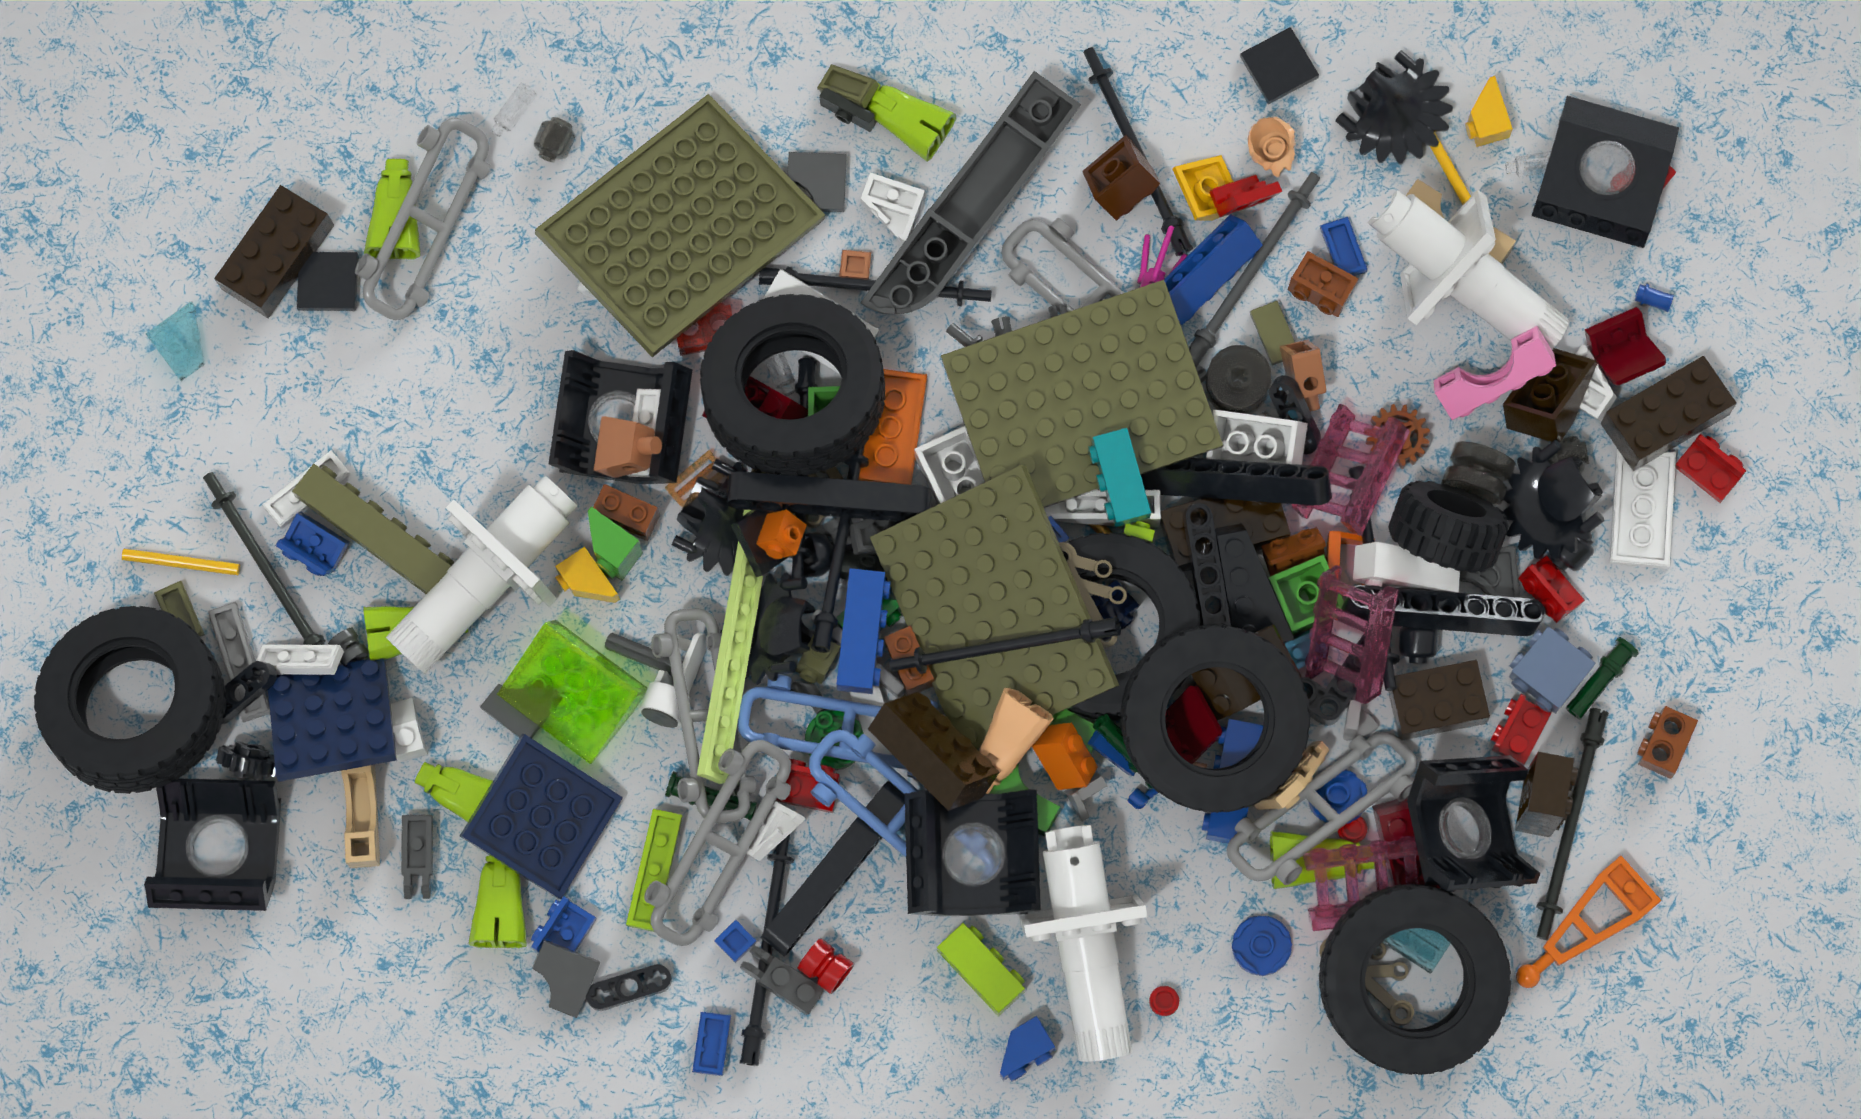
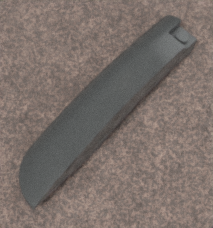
[860,71,1081,315]

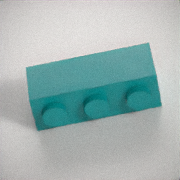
[1088,428,1151,527]

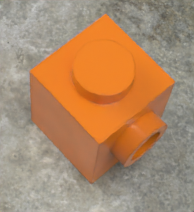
[756,509,807,559]

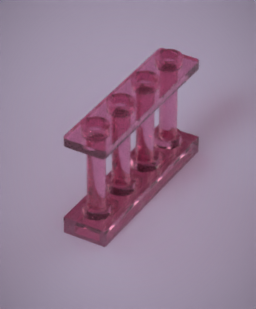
[1292,404,1410,536]
[1305,565,1398,704]
[1303,836,1419,931]

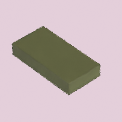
[817,64,879,108]
[1250,301,1295,366]
[154,581,205,637]

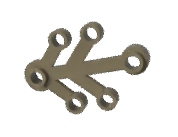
[1059,542,1127,648]
[1319,939,1414,1026]

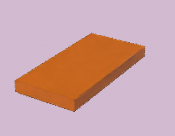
[858,369,927,485]

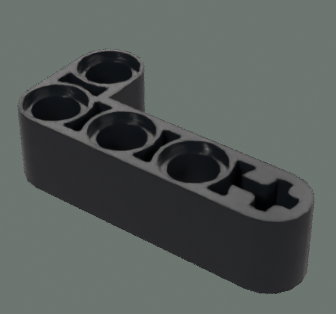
[1301,624,1392,726]

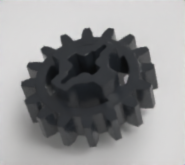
[216,742,276,780]

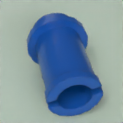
[1634,283,1674,312]

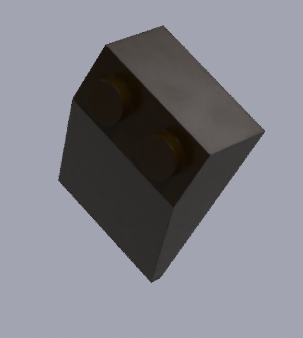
[1503,348,1597,443]
[1191,624,1301,721]

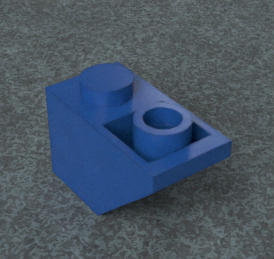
[1000,1016,1055,1082]

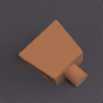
[1279,339,1326,412]
[593,416,662,478]

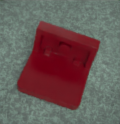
[1584,307,1666,385]
[1165,685,1222,764]

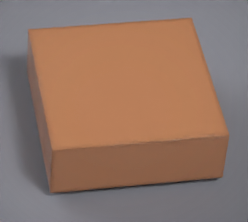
[839,250,871,279]

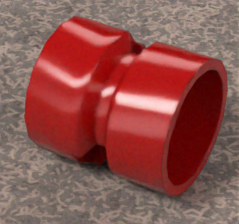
[797,938,854,994]

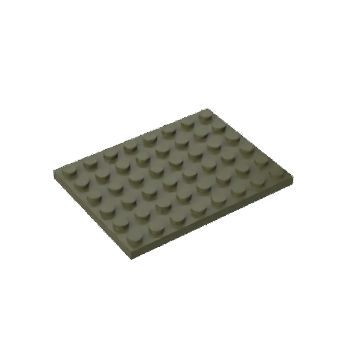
[535,94,825,357]
[941,280,1223,508]
[870,465,1119,749]

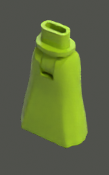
[865,83,956,162]
[364,159,421,259]
[363,606,468,661]
[414,762,493,822]
[1270,831,1374,889]
[468,855,527,948]

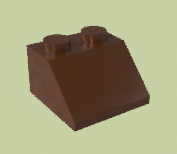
[1082,135,1160,221]

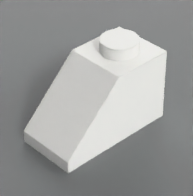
[391,698,428,763]

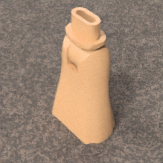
[979,688,1054,794]

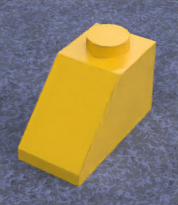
[1465,76,1513,147]
[555,546,620,603]

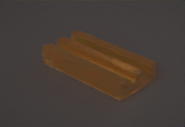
[665,450,725,508]

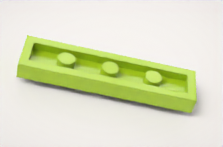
[626,809,683,932]

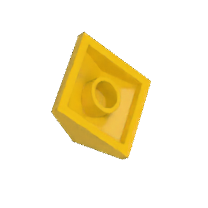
[1172,155,1233,221]

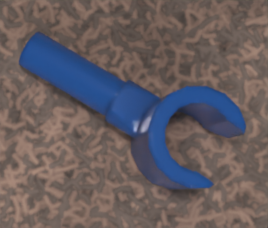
[1127,788,1158,809]

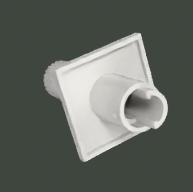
[1368,190,1569,350]
[386,476,577,674]
[1019,825,1147,1062]

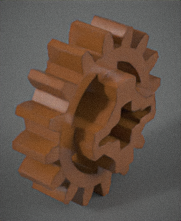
[1365,404,1430,469]

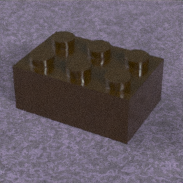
[1388,660,1490,740]

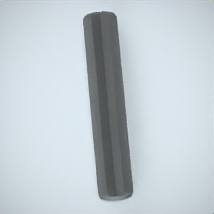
[605,633,683,676]

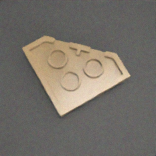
[1253,741,1329,810]

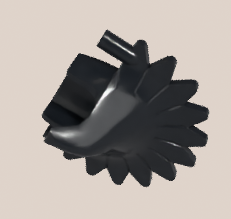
[1335,50,1453,165]
[1499,440,1604,560]
[671,459,744,576]
[720,572,816,685]

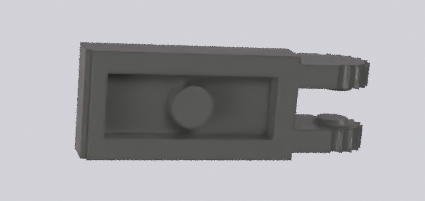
[401,815,433,899]
[740,945,824,1015]

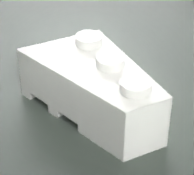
[1353,542,1460,593]

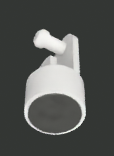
[639,633,707,728]

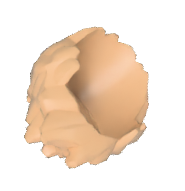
[1247,117,1296,177]

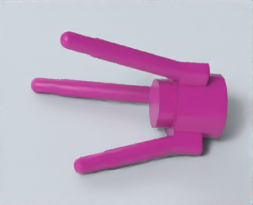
[1137,226,1187,288]

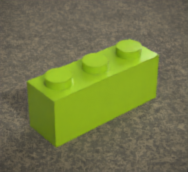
[937,923,1025,1017]

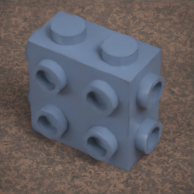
[1509,626,1596,714]

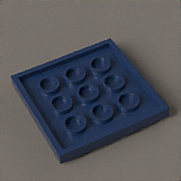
[268,658,397,782]
[460,734,623,899]

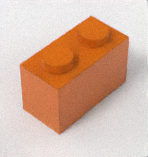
[1032,722,1098,790]

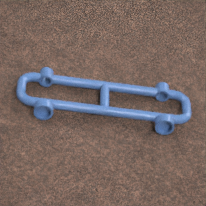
[738,675,938,779]
[809,730,996,883]

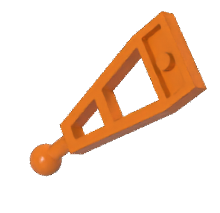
[1516,856,1662,988]

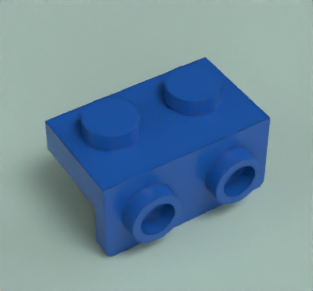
[275,511,350,576]
[531,896,597,953]

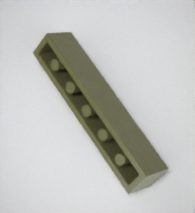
[292,464,454,594]

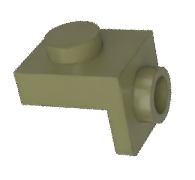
[796,635,841,684]

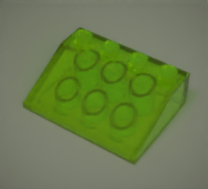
[497,620,647,764]

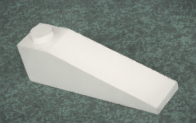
[1044,490,1161,528]

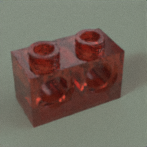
[677,303,732,356]

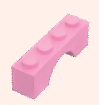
[1433,326,1556,420]

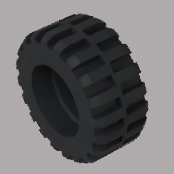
[1388,481,1509,573]

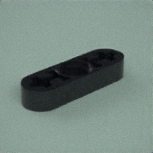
[1269,375,1321,455]
[222,661,277,724]
[586,964,672,1011]

